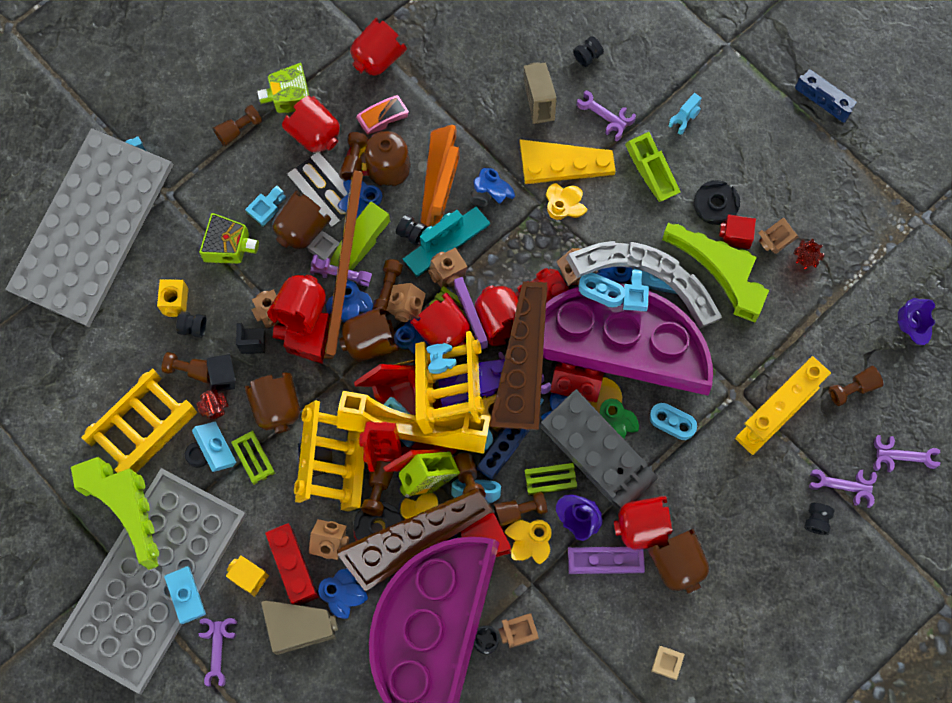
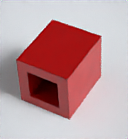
[719,215,756,249]

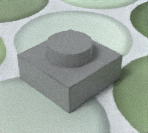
[307,231,340,260]

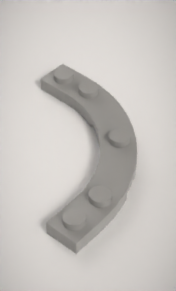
[566,241,722,329]

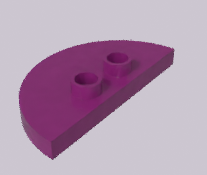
[543,284,713,396]
[369,537,499,703]

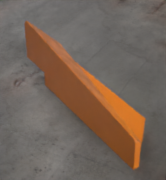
[421,125,460,227]

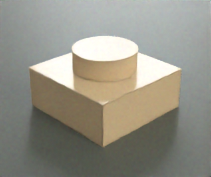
[651,646,685,680]

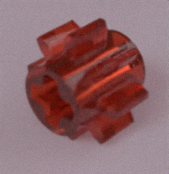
[793,239,825,269]
[196,390,229,420]

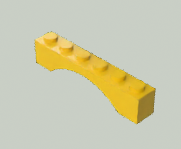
[337,391,490,454]

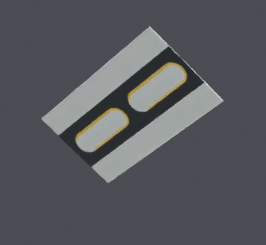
[287,153,348,226]

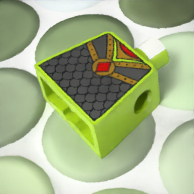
[199,213,259,263]

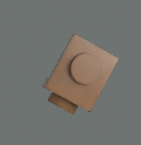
[758,217,799,254]
[498,613,539,649]

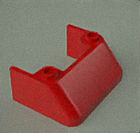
[354,364,457,472]

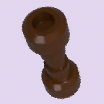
[372,259,403,316]

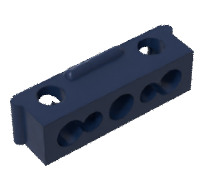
[795,69,857,122]
[476,428,529,481]

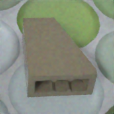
[523,62,557,124]
[261,601,338,655]

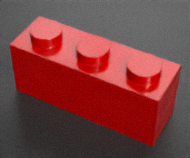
[265,523,319,606]

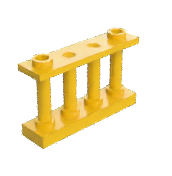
[415,331,484,435]
[735,356,831,455]
[81,369,198,473]
[294,400,364,512]

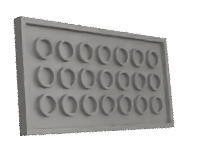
[5,128,173,327]
[52,468,247,694]

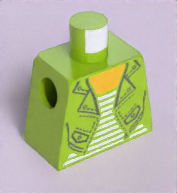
[257,63,309,113]
[399,452,460,497]

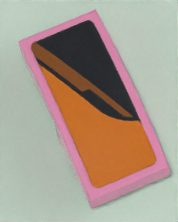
[356,95,409,135]

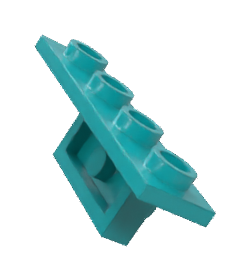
[403,207,490,277]

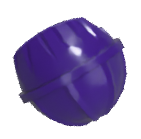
[897,298,935,345]
[556,495,602,541]

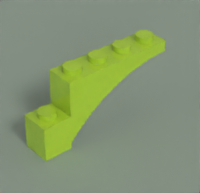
[662,223,769,323]
[71,457,159,570]

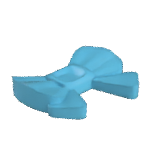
[426,343,457,374]

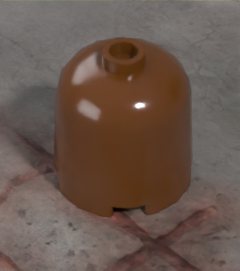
[365,131,411,186]
[272,190,332,249]
[339,306,399,361]
[244,372,300,434]
[647,528,710,594]

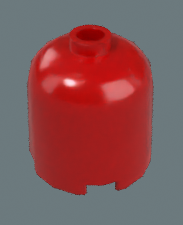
[350,18,407,76]
[282,95,340,153]
[267,275,326,336]
[474,286,519,346]
[410,292,471,348]
[614,496,672,550]

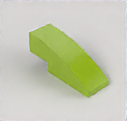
[625,132,681,202]
[330,202,390,270]

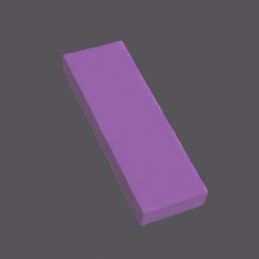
[454,277,488,350]
[568,547,645,574]

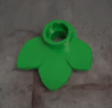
[599,398,639,439]

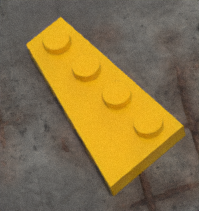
[520,140,616,184]

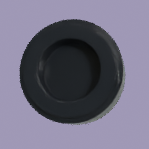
[184,442,208,468]

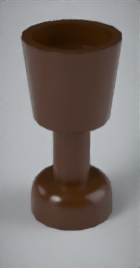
[213,105,262,147]
[339,132,368,181]
[162,352,209,384]
[828,365,884,406]
[453,453,486,497]
[361,461,395,516]
[493,491,548,527]

